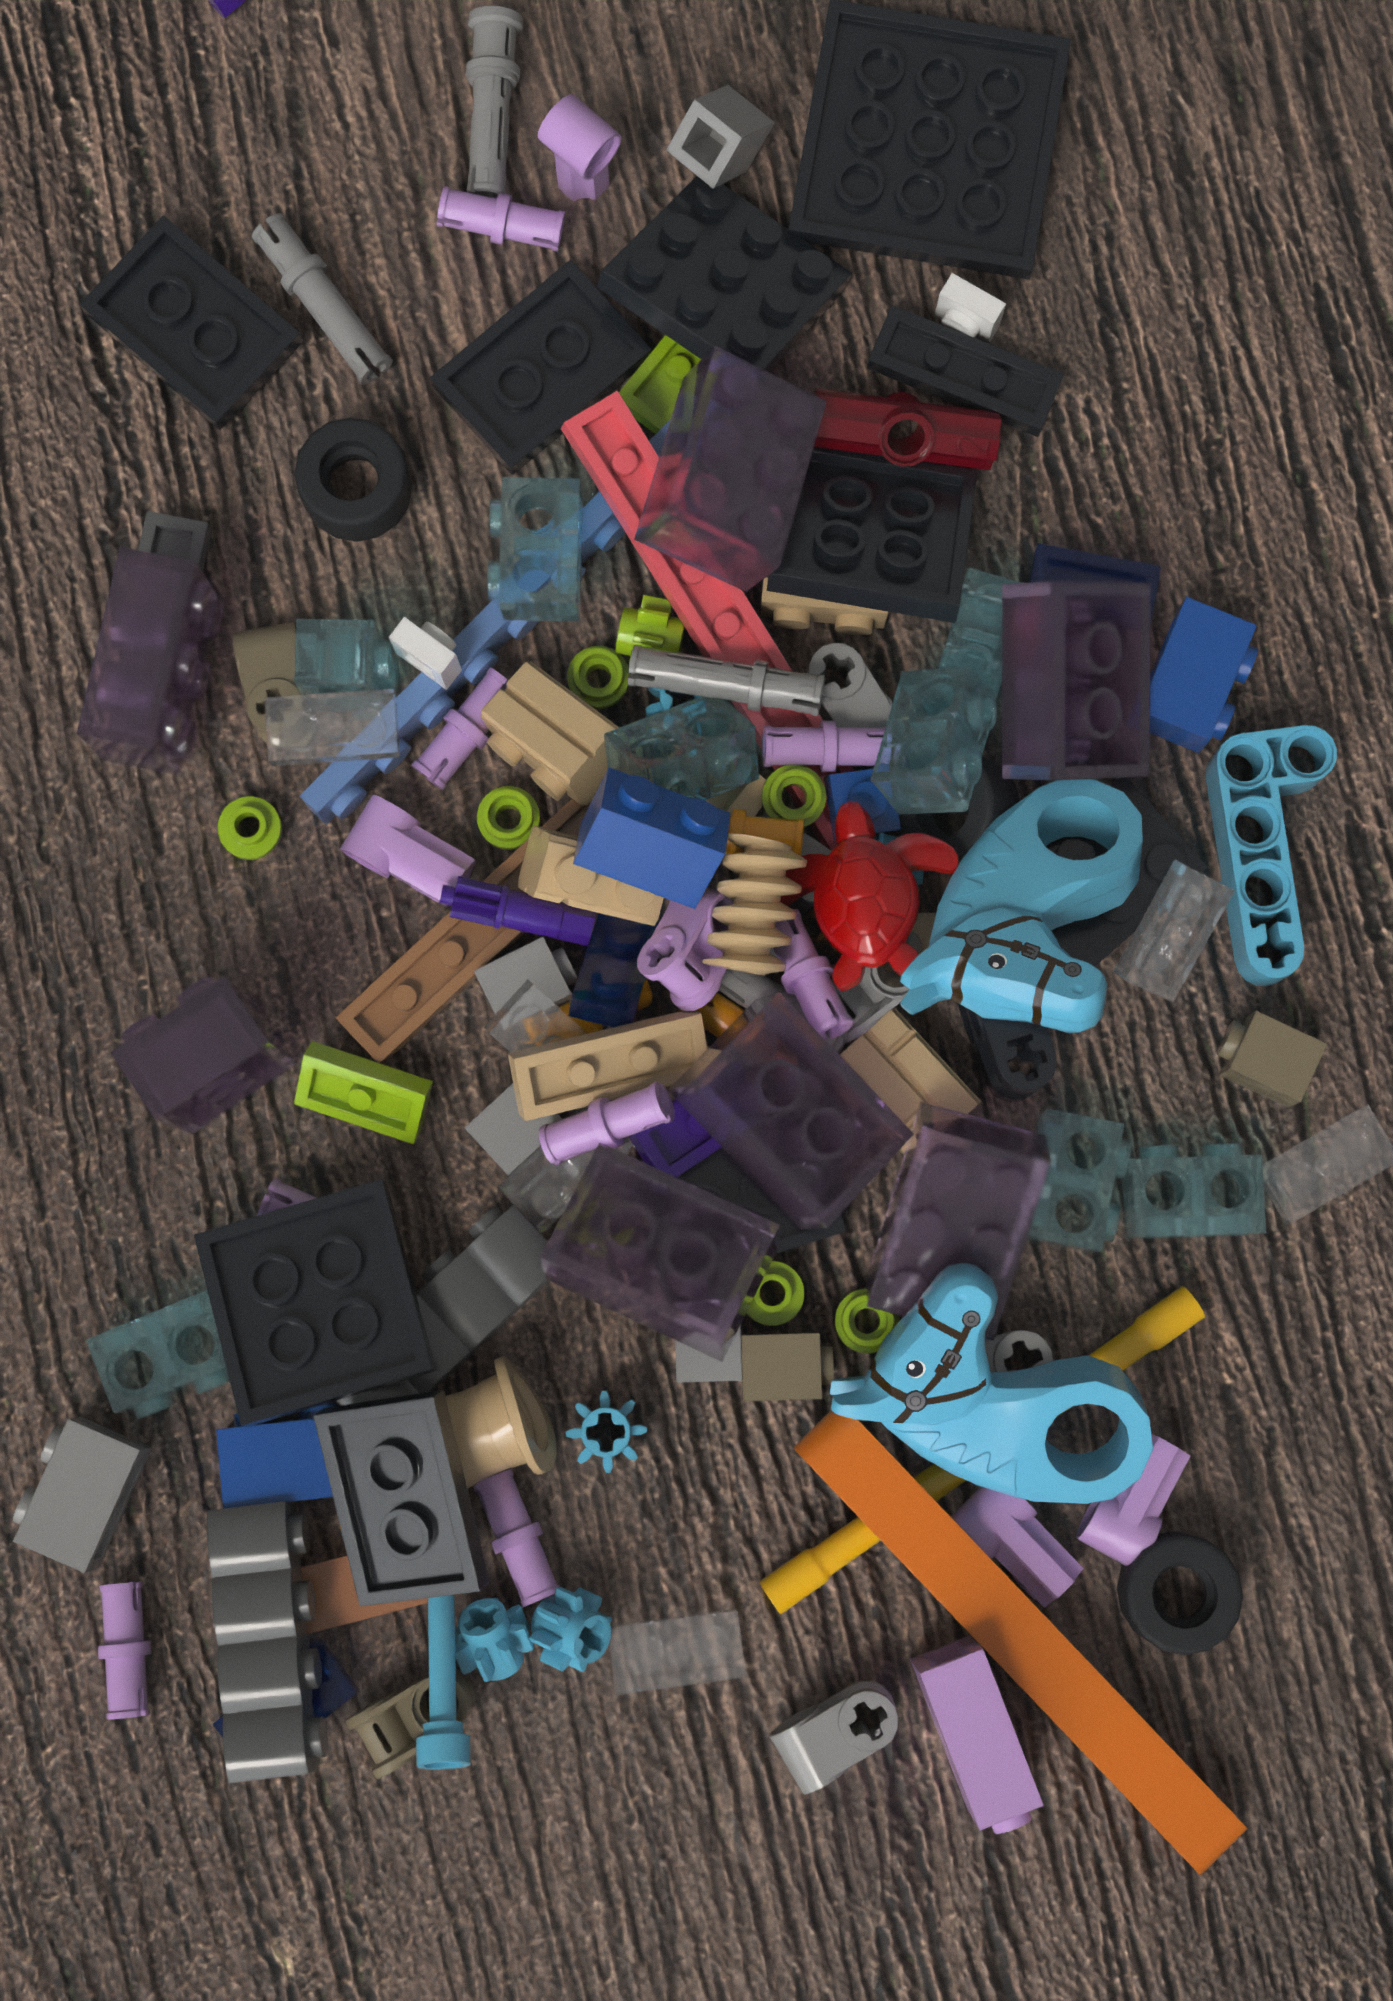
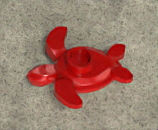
[780,800,959,991]

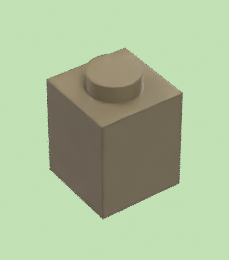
[1217,1011,1327,1108]
[741,1333,834,1401]

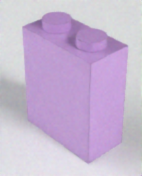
[910,1635,1044,1834]

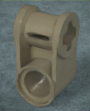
[232,622,312,750]
[344,1668,476,1780]

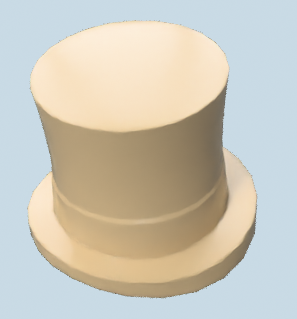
[445,1356,556,1489]

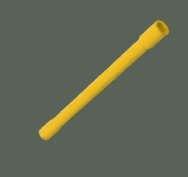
[759,1286,1205,1615]

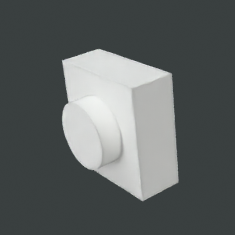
[934,273,1006,344]
[389,617,462,690]

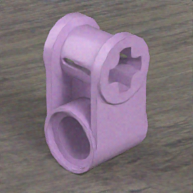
[637,887,734,1012]

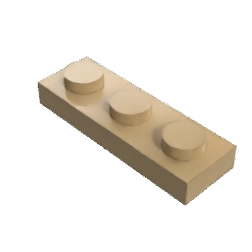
[508,1010,711,1121]

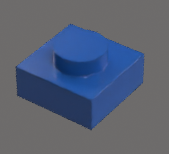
[824,767,901,841]

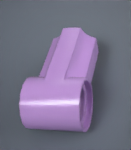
[538,94,622,201]
[340,795,476,908]
[1076,1434,1191,1566]
[950,1487,1084,1608]

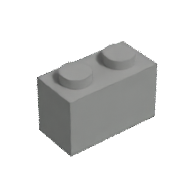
[13,1417,152,1573]

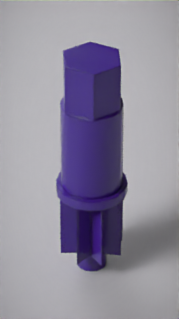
[439,876,596,946]

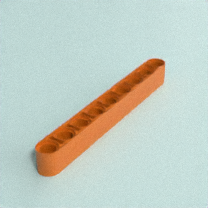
[793,1410,1248,1876]

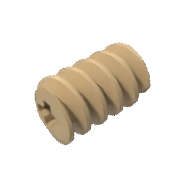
[702,833,807,976]

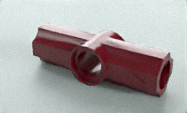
[806,388,1001,470]

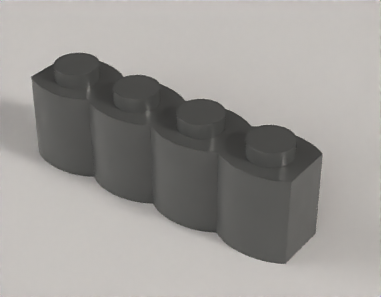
[337,1205,568,1405]
[207,1501,328,1783]

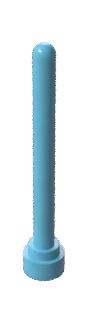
[416,1595,471,1770]

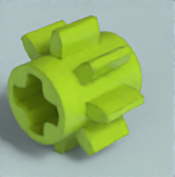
[616,594,686,664]

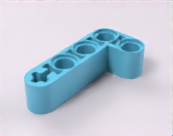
[1206,725,1337,986]

